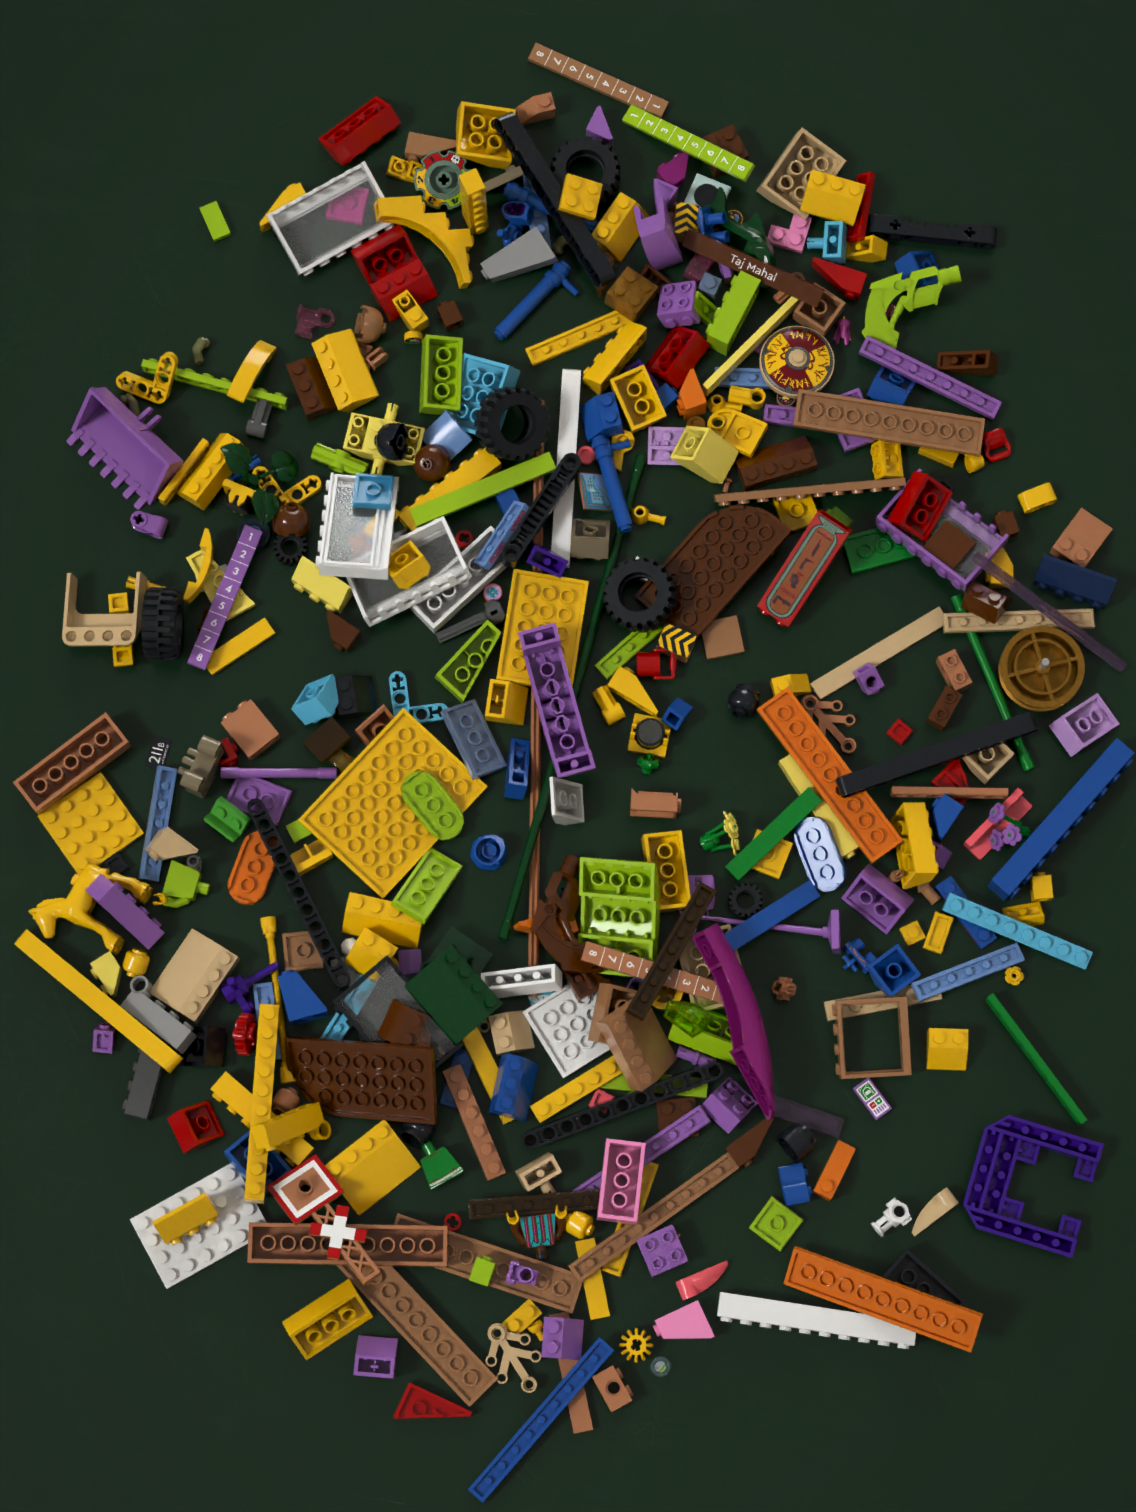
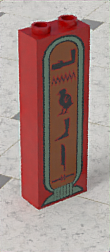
[757,509,853,627]

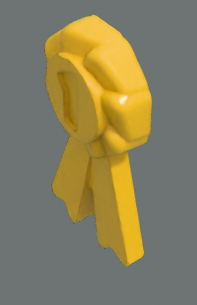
[611,429,635,472]

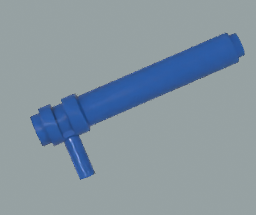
[502,182,599,232]
[494,260,580,340]
[591,435,633,533]

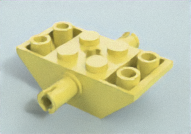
[343,403,425,475]

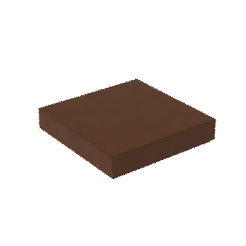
[923,520,976,571]

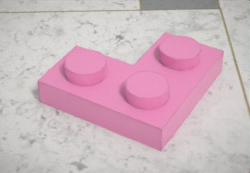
[767,214,812,254]

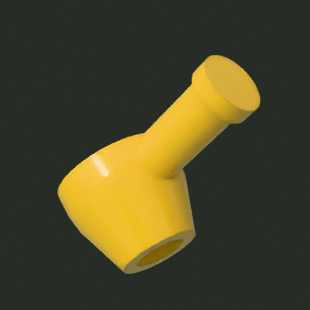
[707,394,743,413]
[964,454,985,473]
[631,505,666,525]

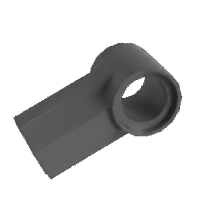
[246,399,273,439]

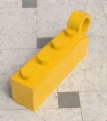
[251,1102,331,1151]

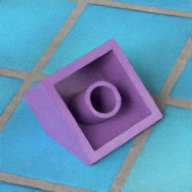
[541,1317,584,1360]

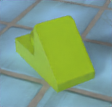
[694,291,717,325]

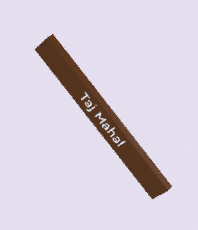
[682,228,825,308]

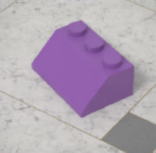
[841,864,915,935]

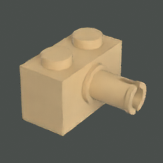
[515,1152,562,1193]

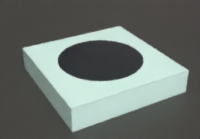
[684,173,731,208]

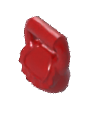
[982,428,1011,463]

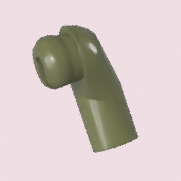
[552,235,568,255]

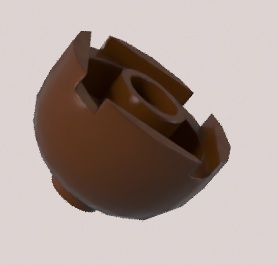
[413,444,451,482]
[272,502,310,537]

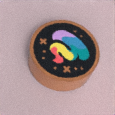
[776,394,795,407]

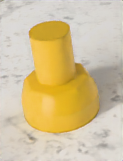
[527,1319,543,1341]

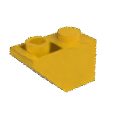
[392,290,429,332]

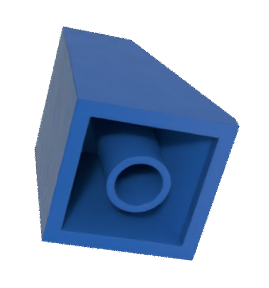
[277,970,330,1026]

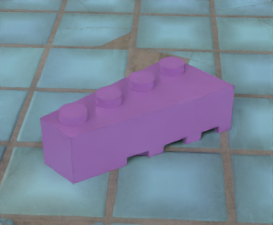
[85,874,164,950]

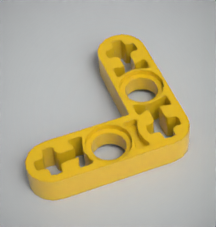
[116,352,178,404]
[252,466,322,505]

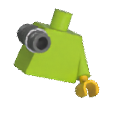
[153,854,210,908]

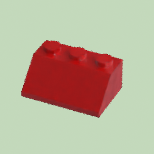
[350,224,418,288]
[370,258,438,323]
[645,326,710,389]
[887,471,953,542]

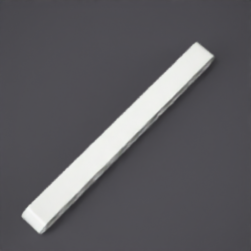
[551,369,581,568]

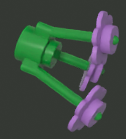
[988,803,1030,851]

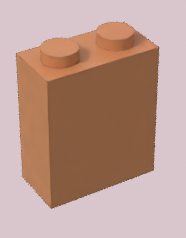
[221,699,281,761]

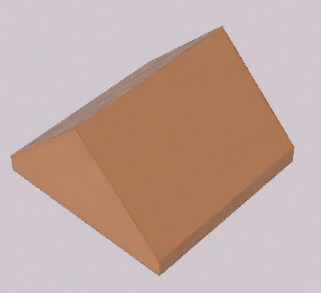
[355,704,394,746]

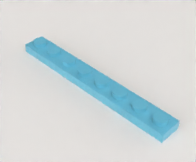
[942,892,1093,970]

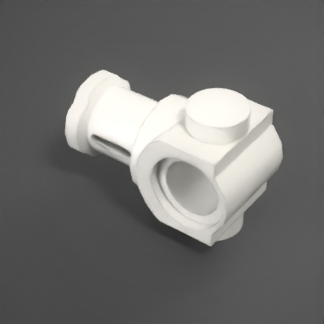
[871,1197,912,1237]

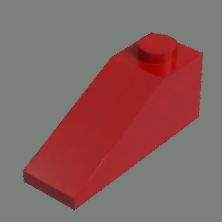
[812,257,867,300]

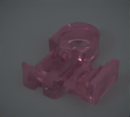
[294,304,335,339]

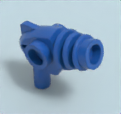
[496,222,524,247]

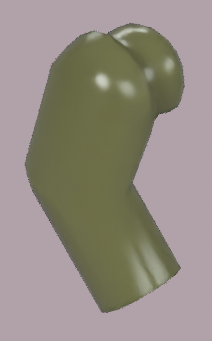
[192,337,210,365]
[120,393,141,416]

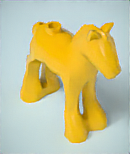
[28,864,153,955]

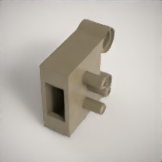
[178,735,226,799]

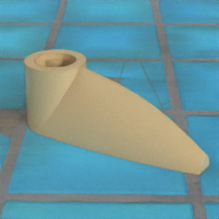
[912,1187,959,1237]

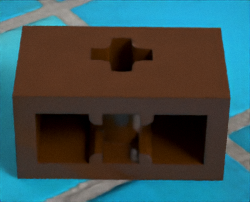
[925,686,962,732]

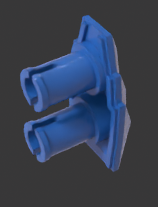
[696,206,730,243]

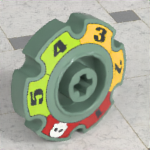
[414,150,472,210]

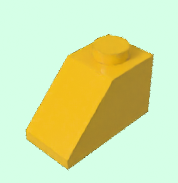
[846,235,888,263]
[770,674,812,697]

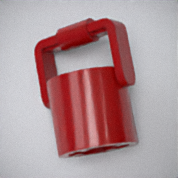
[636,648,677,679]

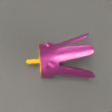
[833,317,852,346]

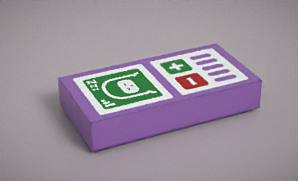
[853,1078,892,1120]

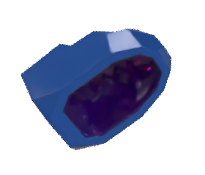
[501,201,534,226]

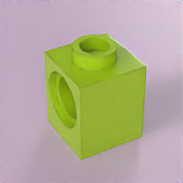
[469,1255,496,1287]

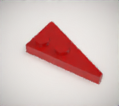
[393,1382,472,1419]

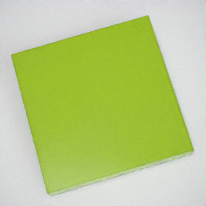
[749,1196,803,1252]

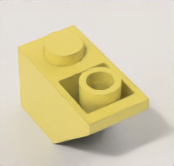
[90,951,123,998]

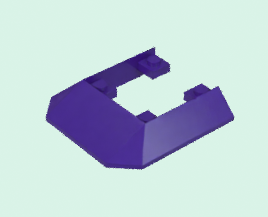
[963,1115,1104,1258]

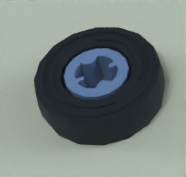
[237,518,271,551]

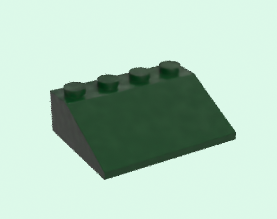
[404,945,503,1045]

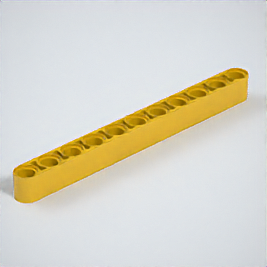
[14,929,183,1073]

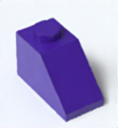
[525,542,569,578]

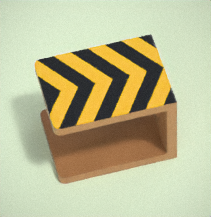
[668,202,699,243]
[656,623,696,663]

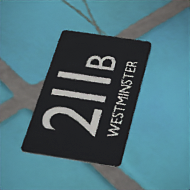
[145,735,172,770]

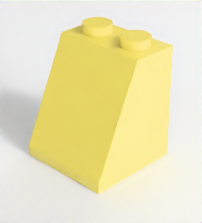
[670,426,739,484]

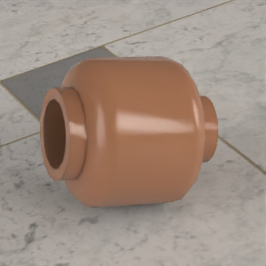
[272,1087,300,1115]

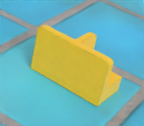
[290,840,334,876]

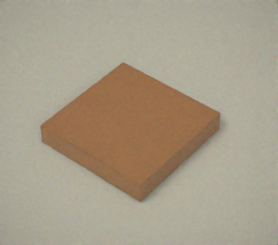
[702,615,745,660]
[282,930,325,972]

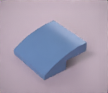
[423,410,473,461]

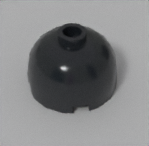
[374,422,409,461]

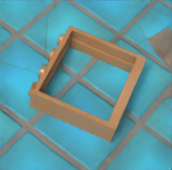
[832,996,912,1079]

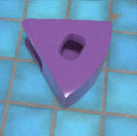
[634,196,683,271]

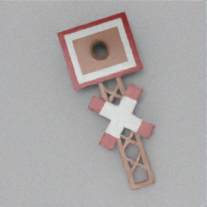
[266,1154,381,1286]

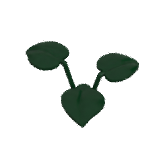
[220,443,298,525]

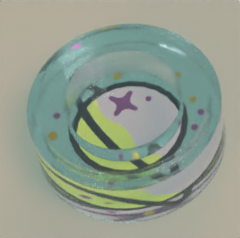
[650,1357,670,1377]

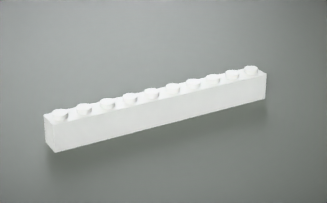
[717,1292,916,1350]

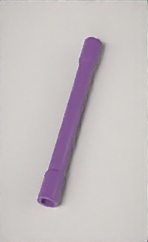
[221,767,337,779]

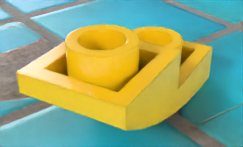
[386,155,423,183]

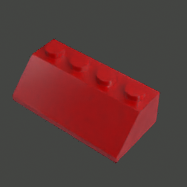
[318,96,401,166]

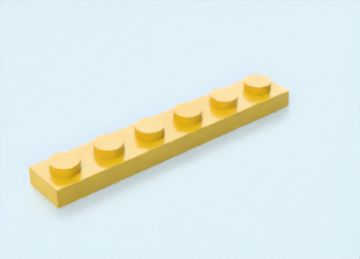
[530,1056,622,1123]

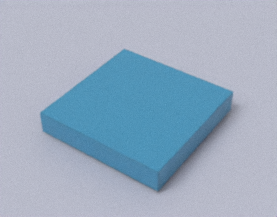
[352,473,394,510]

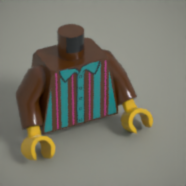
[506,1205,567,1260]

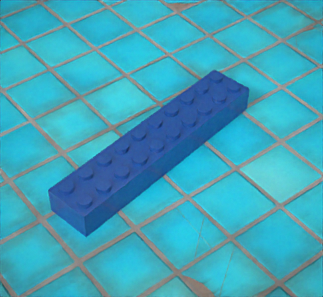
[987,738,1134,901]

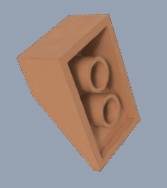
[1049,508,1113,568]

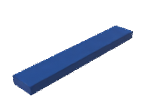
[724,880,820,951]

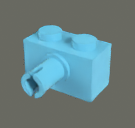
[807,221,848,264]

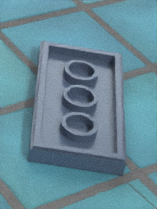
[440,699,507,780]

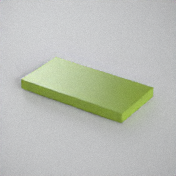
[391,848,463,924]

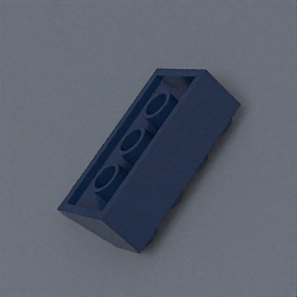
[1033,554,1117,610]

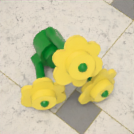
[700,811,741,856]

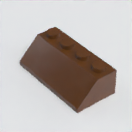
[735,436,818,491]

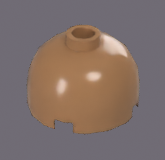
[354,305,386,343]

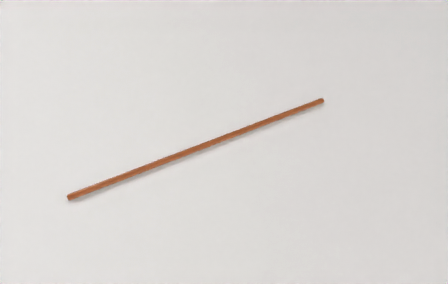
[528,400,545,997]

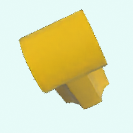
[728,385,766,410]
[592,685,626,726]

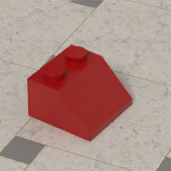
[167,1100,225,1153]

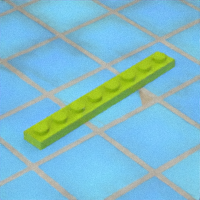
[141,358,289,410]

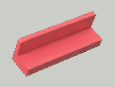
[963,788,1032,860]

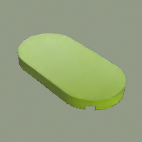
[401,771,464,840]

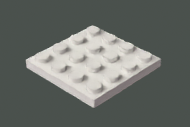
[523,984,610,1079]

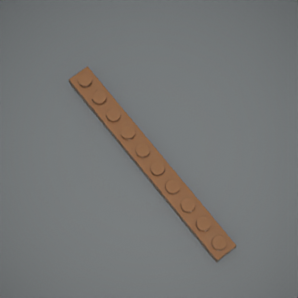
[568,1152,739,1282]

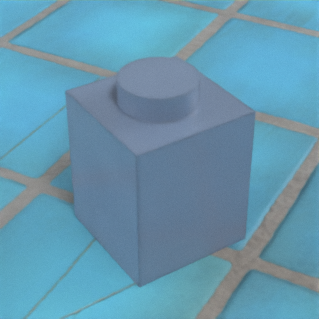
[697,272,722,303]

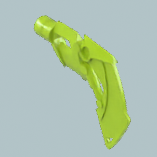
[862,265,962,349]

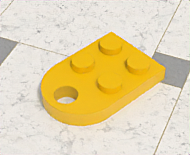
[707,408,768,458]

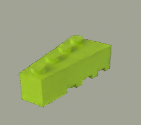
[435,619,501,703]

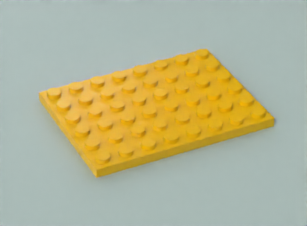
[298,708,488,899]

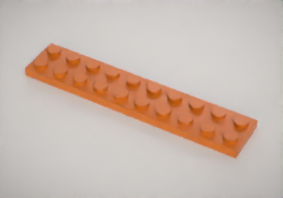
[756,687,903,864]
[783,1246,984,1353]

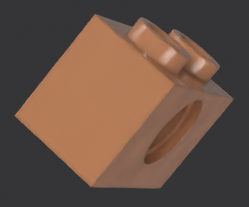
[936,649,972,692]
[592,1365,633,1412]

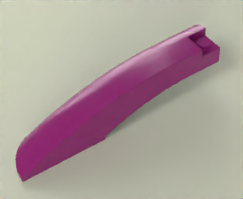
[692,923,775,1120]

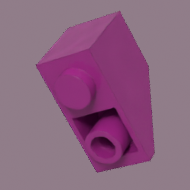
[657,152,689,188]

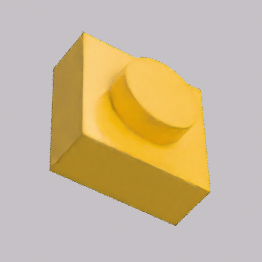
[899,920,926,946]

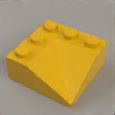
[456,101,516,169]

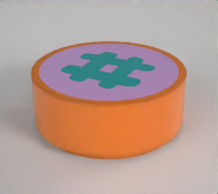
[483,583,502,601]

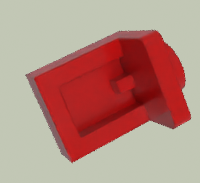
[219,737,239,767]

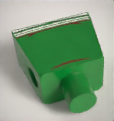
[420,1140,464,1191]

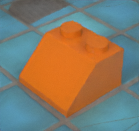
[676,368,707,421]

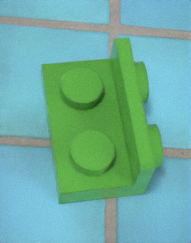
[204,796,251,842]

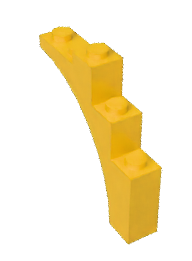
[374,196,474,289]

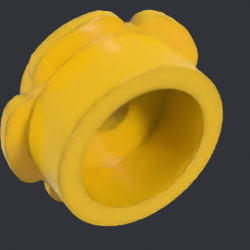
[1005,966,1024,985]

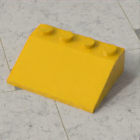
[325,1120,421,1216]

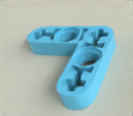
[389,671,448,724]

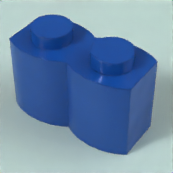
[778,1163,813,1206]

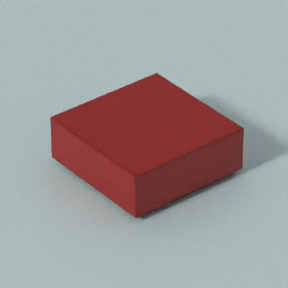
[886,719,913,746]

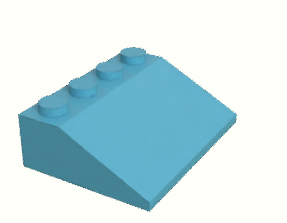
[450,353,521,436]

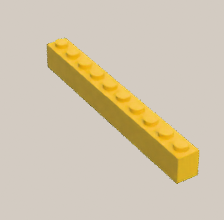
[244,1004,279,1204]

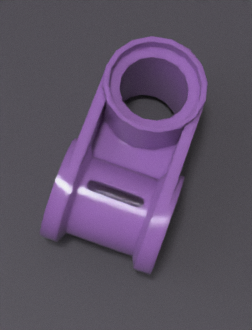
[130,511,168,539]

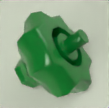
[637,753,660,774]

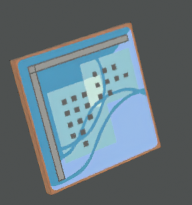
[577,472,613,511]

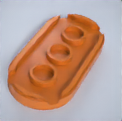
[228,831,279,905]

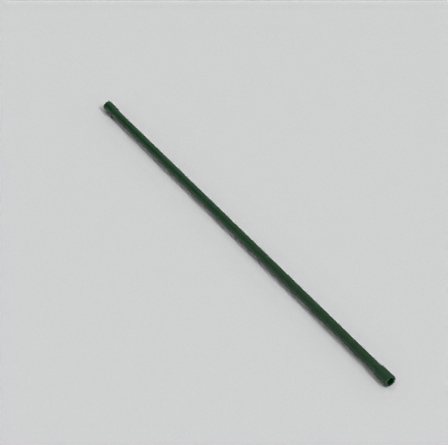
[498,454,647,941]

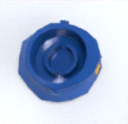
[470,834,508,870]

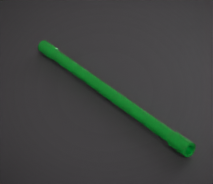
[951,594,1035,772]

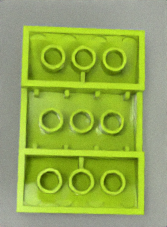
[578,857,660,977]

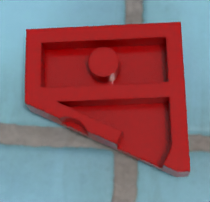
[931,759,970,805]

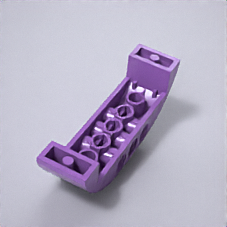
[518,623,596,779]

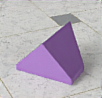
[653,179,678,214]

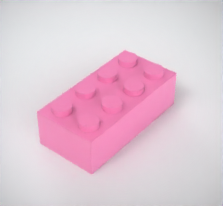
[596,1138,646,1225]

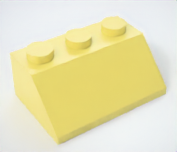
[291,556,353,614]

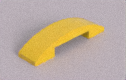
[227,340,277,403]
[183,528,213,605]
[108,592,133,667]

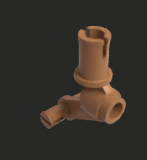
[888,869,941,905]

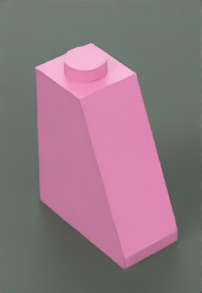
[653,1300,715,1339]

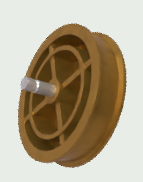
[998,626,1085,712]

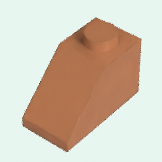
[516,92,556,125]

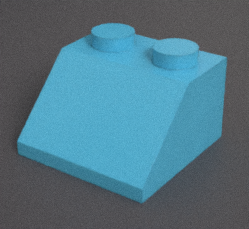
[291,674,339,725]

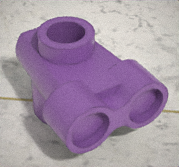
[506,1260,540,1286]

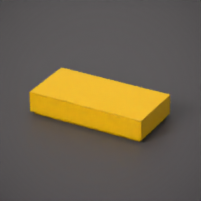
[923,911,954,955]

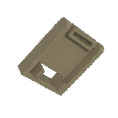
[483,165,524,192]

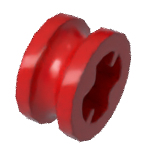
[456,530,473,549]
[444,1213,462,1231]

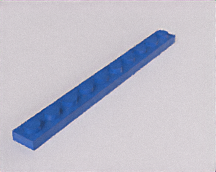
[468,1337,615,1503]

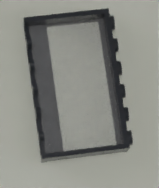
[333,955,463,1069]

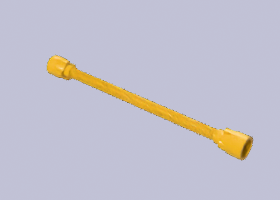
[260,916,296,1084]

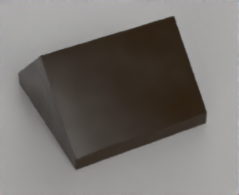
[302,717,351,764]

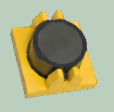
[222,479,256,516]
[627,713,671,758]

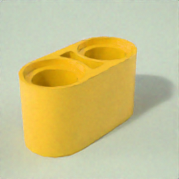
[1017,483,1057,514]

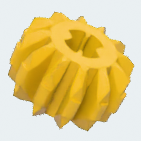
[619,1328,653,1362]

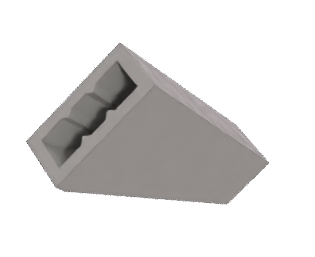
[480,227,559,283]

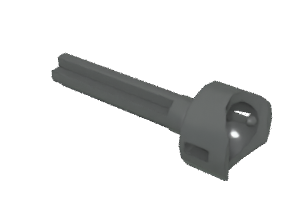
[435,599,506,643]

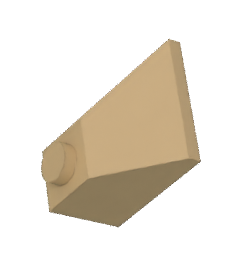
[145,827,199,861]

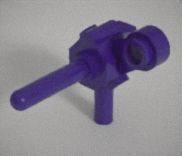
[220,962,280,1014]

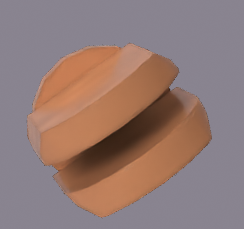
[364,347,389,371]

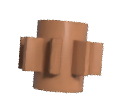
[772,977,796,1001]

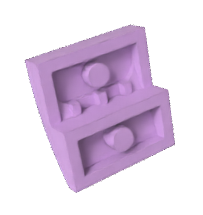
[648,427,685,465]

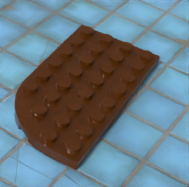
[634,505,792,641]
[285,1036,438,1125]

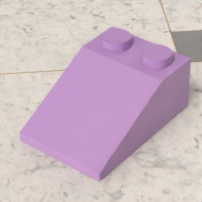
[1049,693,1120,757]

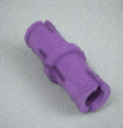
[675,1045,716,1070]

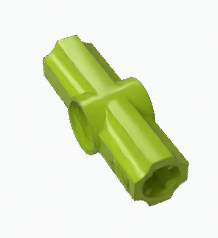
[311,443,369,476]

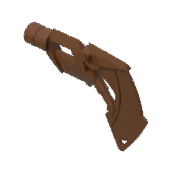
[530,855,605,973]

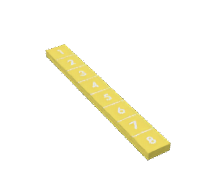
[702,296,801,397]

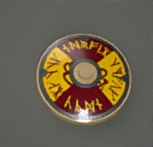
[759,326,835,399]

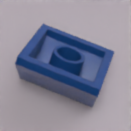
[867,944,921,997]

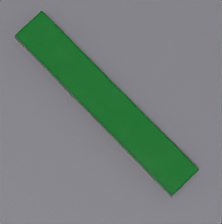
[725,787,822,881]

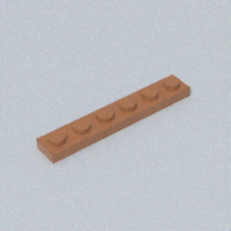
[442,1064,506,1181]

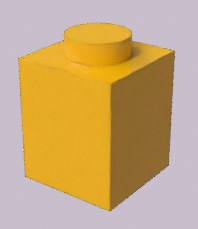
[1029,872,1053,902]

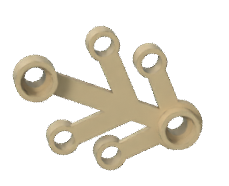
[485,1323,541,1393]

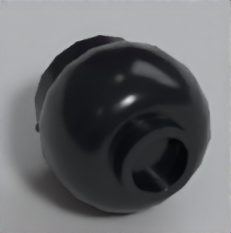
[727,684,760,719]
[400,1122,435,1147]

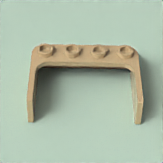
[62,572,147,646]

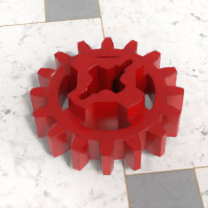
[232,1013,258,1056]

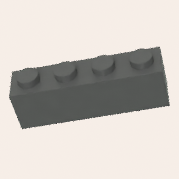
[122,1042,169,1120]

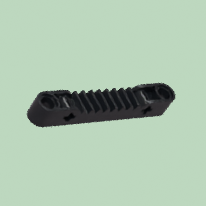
[866,214,997,249]
[501,453,581,568]

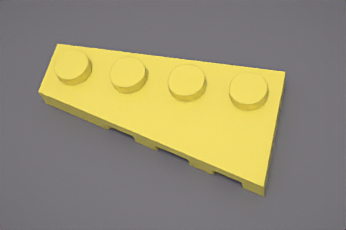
[186,550,256,621]

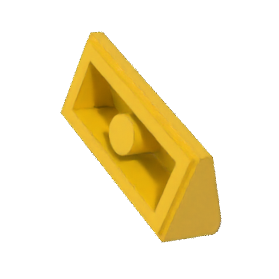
[918,447,959,468]
[1002,901,1044,927]

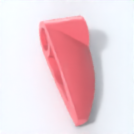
[675,1260,728,1300]

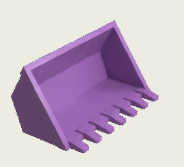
[66,387,183,510]

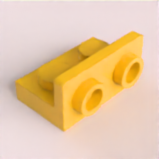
[870,441,904,480]

